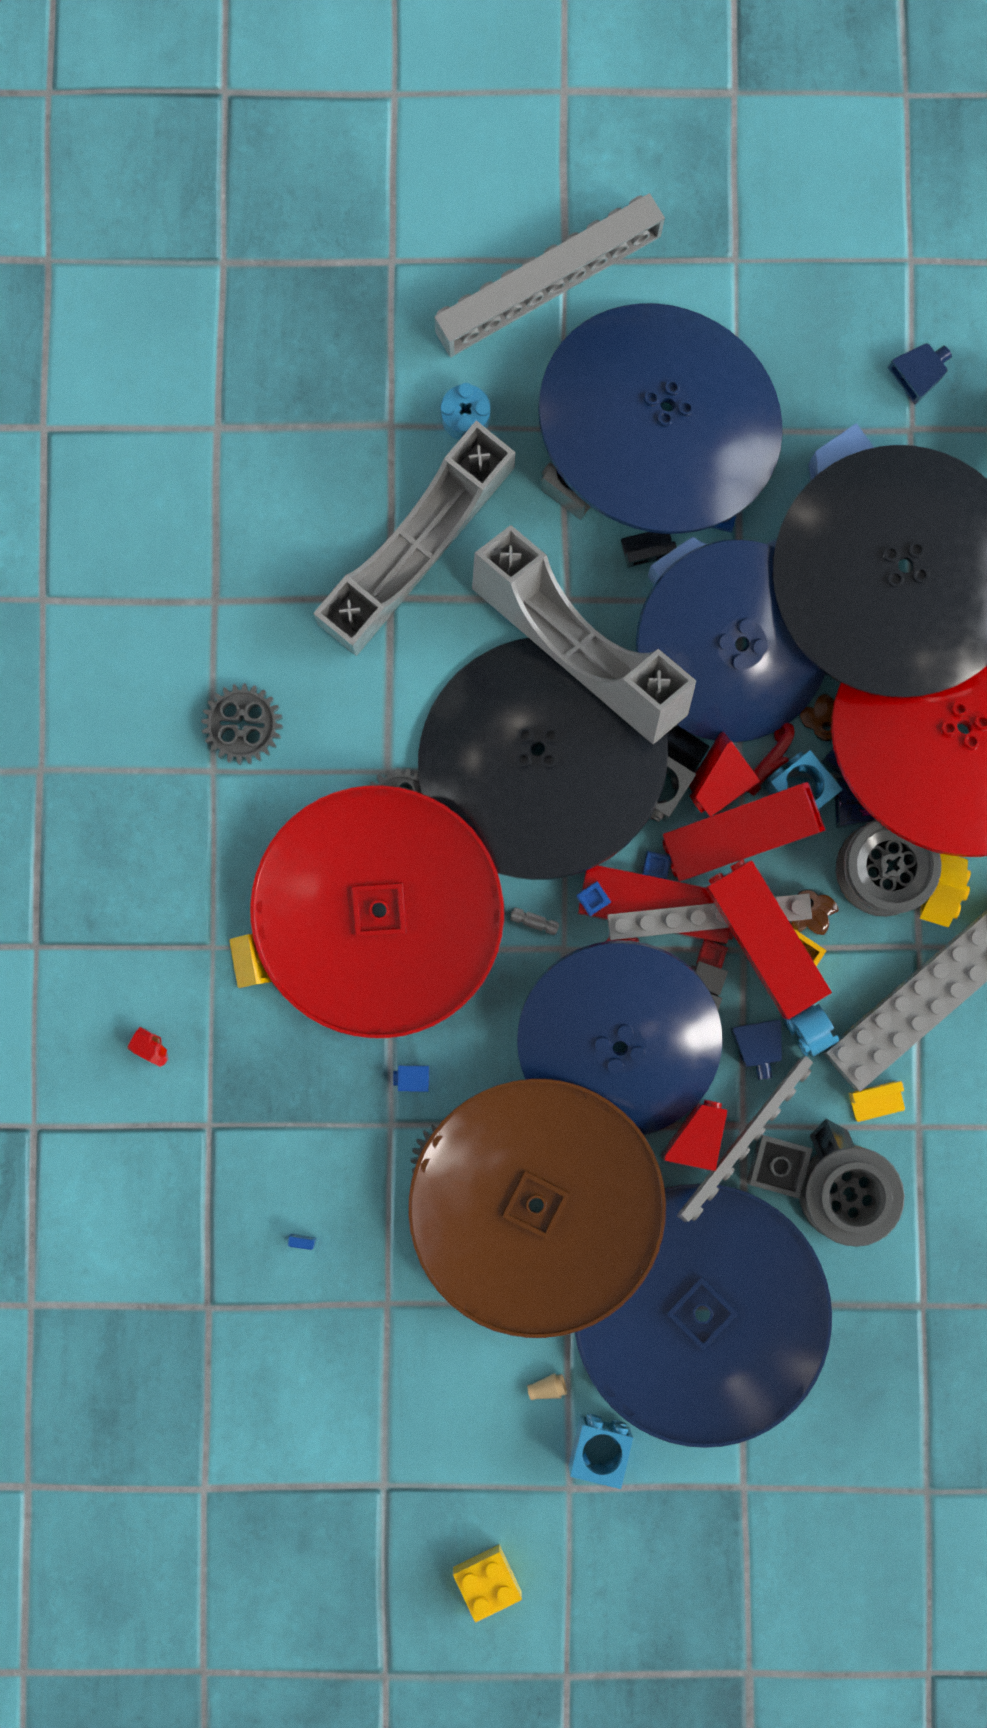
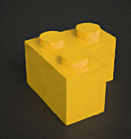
[920,854,971,928]

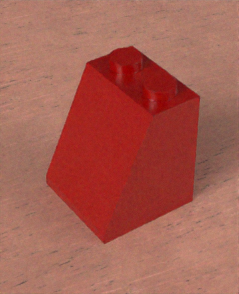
[689,731,760,817]
[661,1099,728,1171]

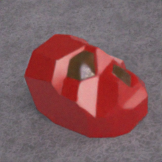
[127,1027,168,1067]

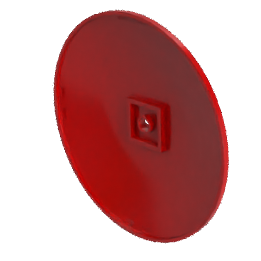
[831,666,987,857]
[250,785,504,1038]

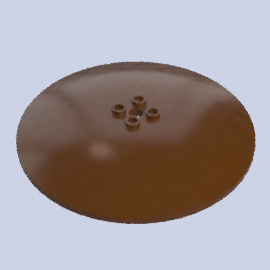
[408,1079,666,1338]

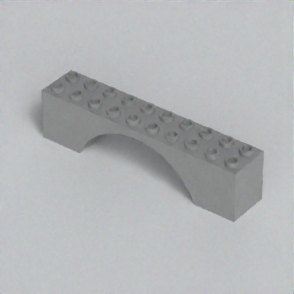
[313,421,515,656]
[472,525,696,744]

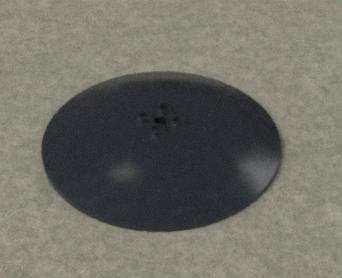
[773,445,987,698]
[418,637,668,880]

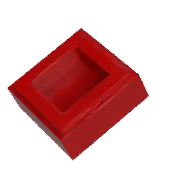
[696,940,728,969]

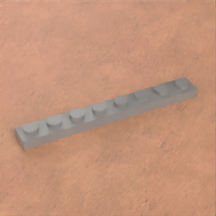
[607,894,812,940]
[676,1056,813,1222]

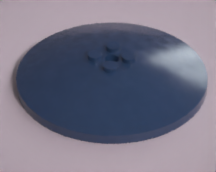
[636,539,826,742]
[517,940,722,1135]

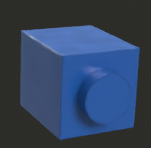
[393,1065,429,1092]

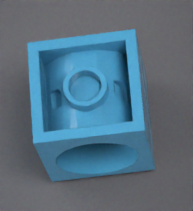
[764,750,843,809]
[568,1413,633,1489]

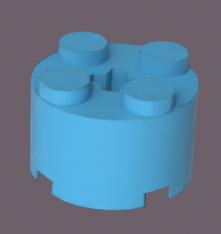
[441,383,490,440]
[784,1004,839,1057]

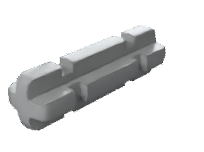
[510,908,559,935]

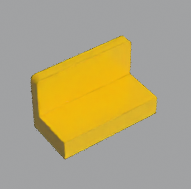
[229,934,272,988]
[848,1081,905,1122]

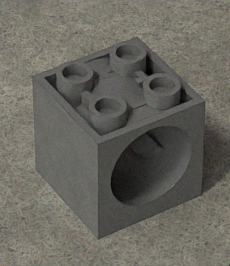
[541,462,591,520]
[650,757,696,822]

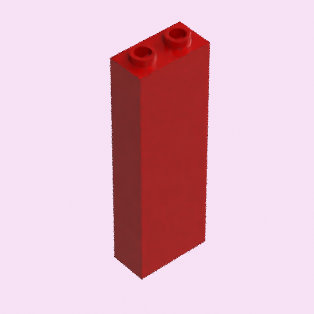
[662,782,825,882]
[705,859,832,1019]
[577,865,733,944]

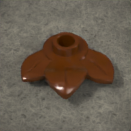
[799,694,834,741]
[791,889,839,935]

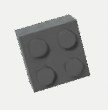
[746,1135,812,1199]

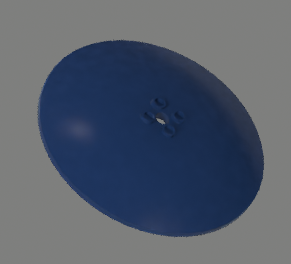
[538,303,783,534]
[574,1183,832,1448]

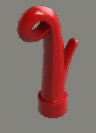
[747,723,795,796]

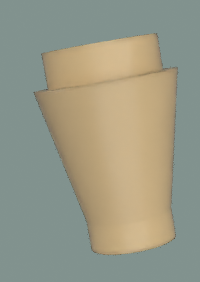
[527,1373,567,1400]

